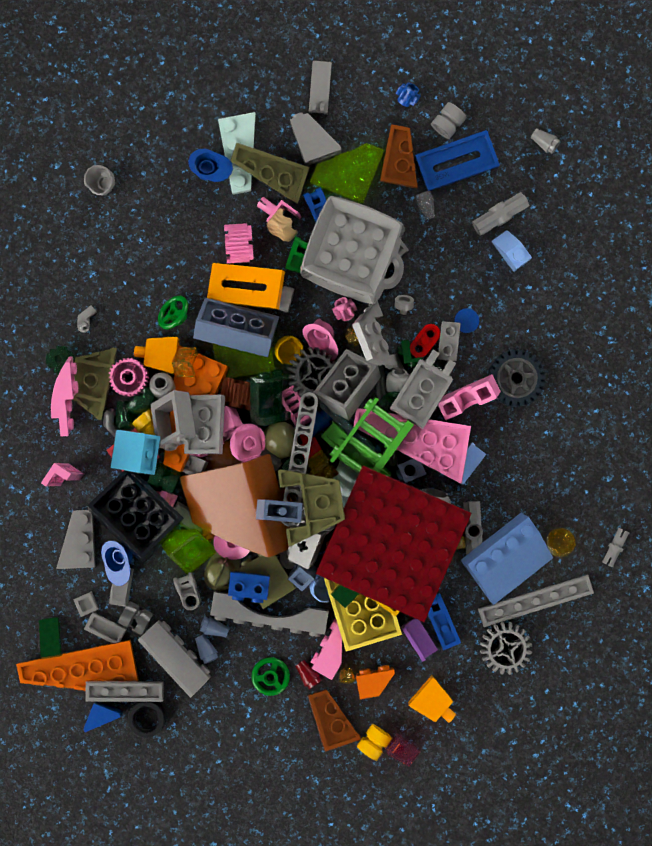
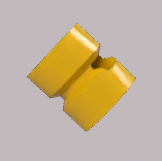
[132,409,155,435]
[357,724,392,761]

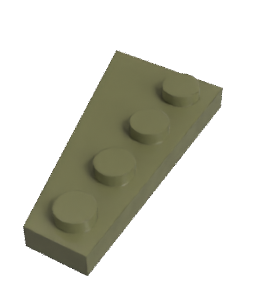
[230,143,309,204]

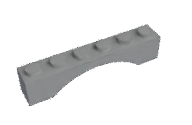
[210,591,329,637]

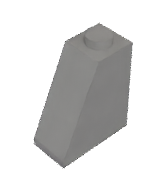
[290,113,341,166]

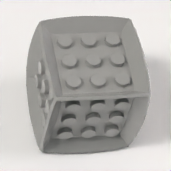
[300,196,405,305]

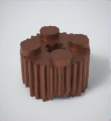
[220,377,261,411]

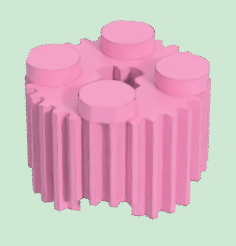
[224,223,253,263]
[109,358,150,397]

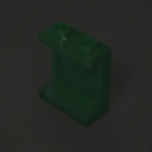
[250,369,291,426]

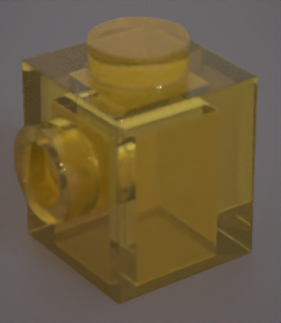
[308,449,339,479]

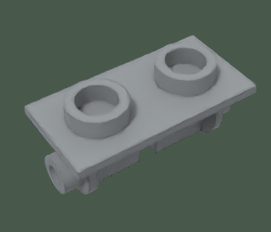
[438,321,461,361]

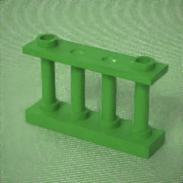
[330,398,414,474]

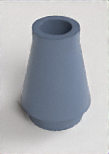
[199,616,229,638]
[195,635,218,664]

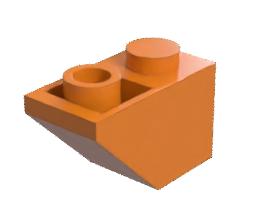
[356,665,395,699]

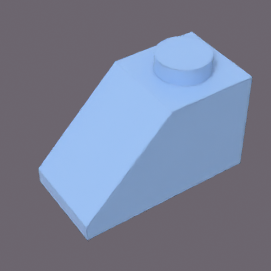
[491,230,532,272]

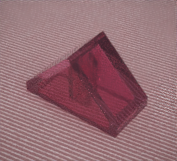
[385,733,421,767]

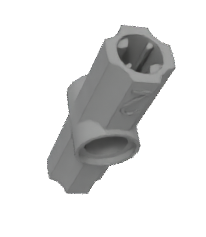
[472,192,530,236]
[463,501,483,555]

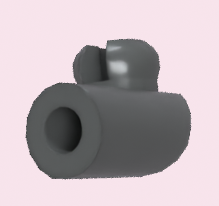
[103,408,120,438]

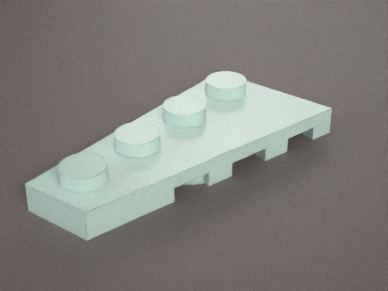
[218,112,256,195]

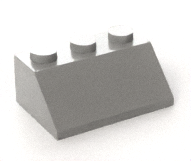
[313,349,381,421]

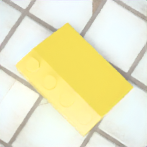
[324,578,402,652]

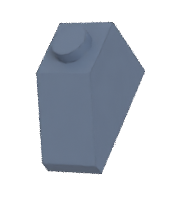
[256,499,302,523]

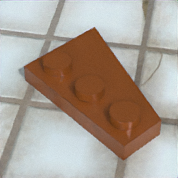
[380,124,418,189]
[308,689,361,752]

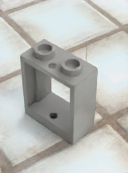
[150,390,196,451]

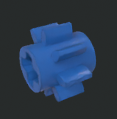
[396,83,421,107]

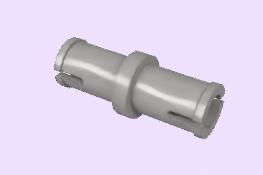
[602,527,630,567]

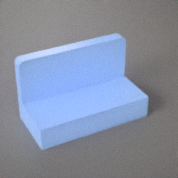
[462,442,486,485]

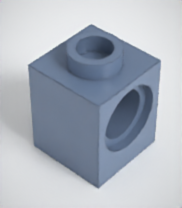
[395,459,426,483]
[288,564,318,591]

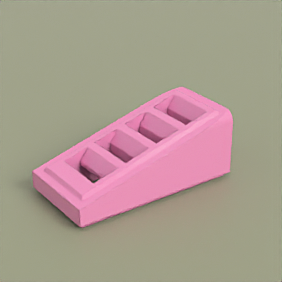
[277,385,312,427]

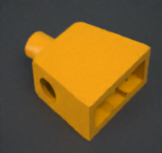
[134,337,180,375]
[408,675,456,723]

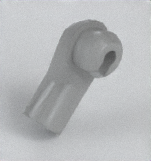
[77,305,97,333]

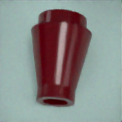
[295,660,322,690]

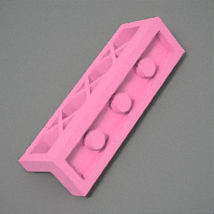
[41,463,84,486]

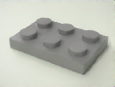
[184,395,225,454]

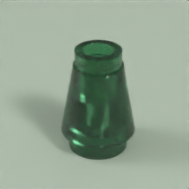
[115,400,134,430]

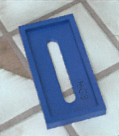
[415,130,500,192]

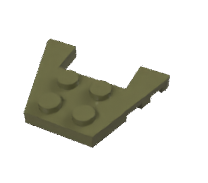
[278,469,345,546]

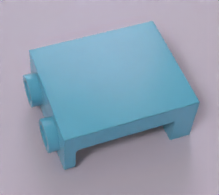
[111,430,161,475]

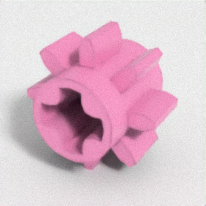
[332,297,357,321]

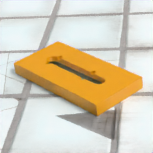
[207,263,285,309]

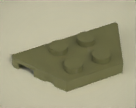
[73,348,118,420]

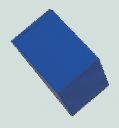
[84,702,123,732]

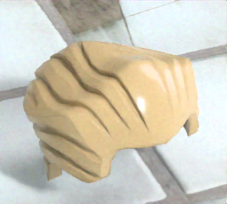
[267,208,298,242]

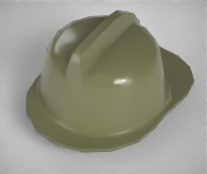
[204,550,241,591]

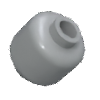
[386,368,410,398]
[149,373,176,399]

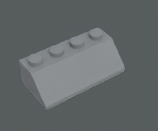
[138,620,211,698]

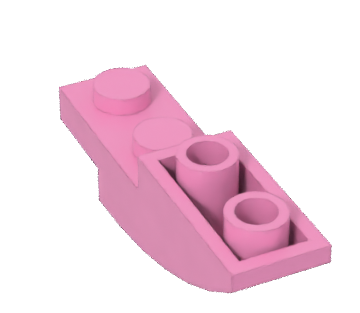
[51,357,78,436]

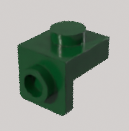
[397,340,423,368]

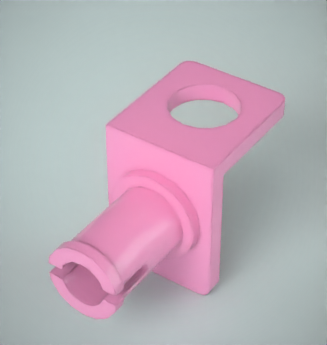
[257,197,301,223]

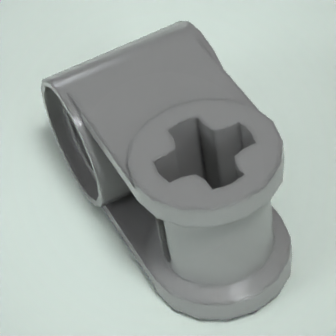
[173,572,201,610]

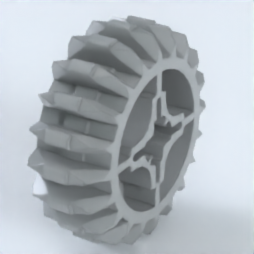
[480,622,532,675]

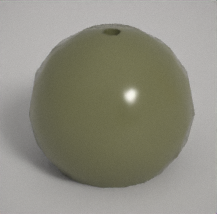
[263,421,299,459]

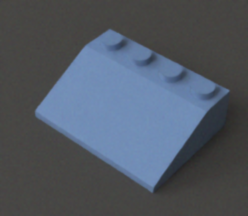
[461,513,553,605]

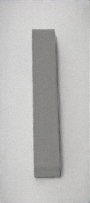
[282,392,318,526]

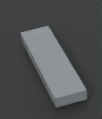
[86,681,164,702]

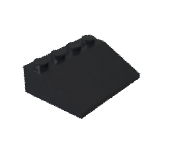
[87,470,184,564]

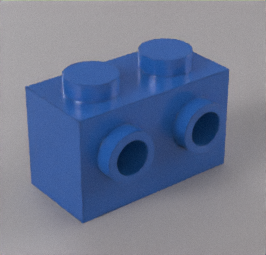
[228,571,270,603]

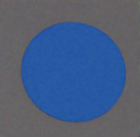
[455,308,479,333]

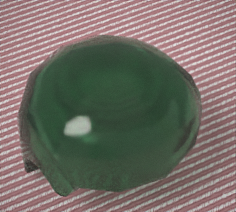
[126,387,155,414]

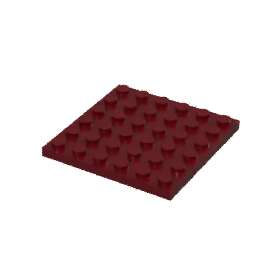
[316,466,472,622]

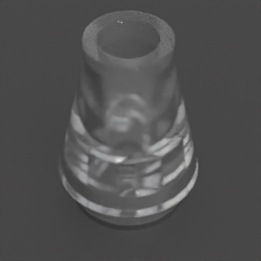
[415,191,436,220]

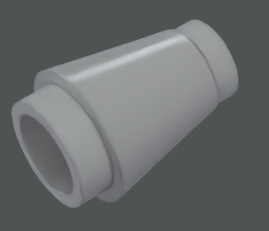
[531,128,560,154]

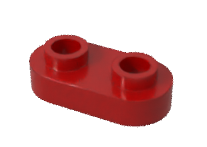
[410,324,440,358]

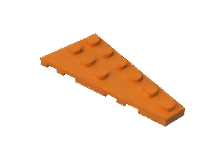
[163,345,230,472]
[16,639,139,691]

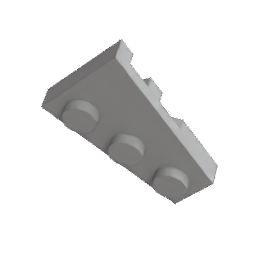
[56,510,96,569]

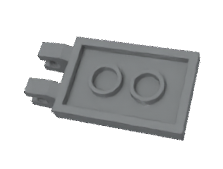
[390,350,456,429]

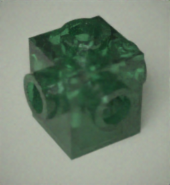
[46,346,75,374]

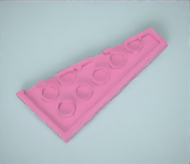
[353,408,471,484]

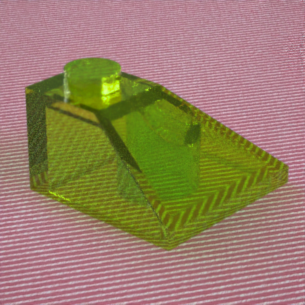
[162,529,216,575]

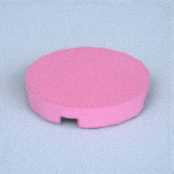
[230,424,265,462]

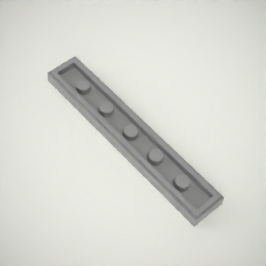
[478,575,594,627]

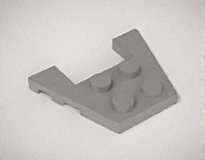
[352,301,404,369]

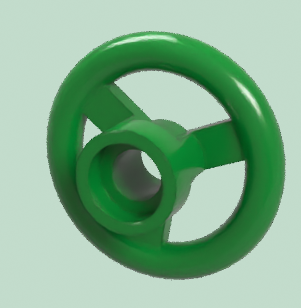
[158,296,188,330]
[252,657,290,696]

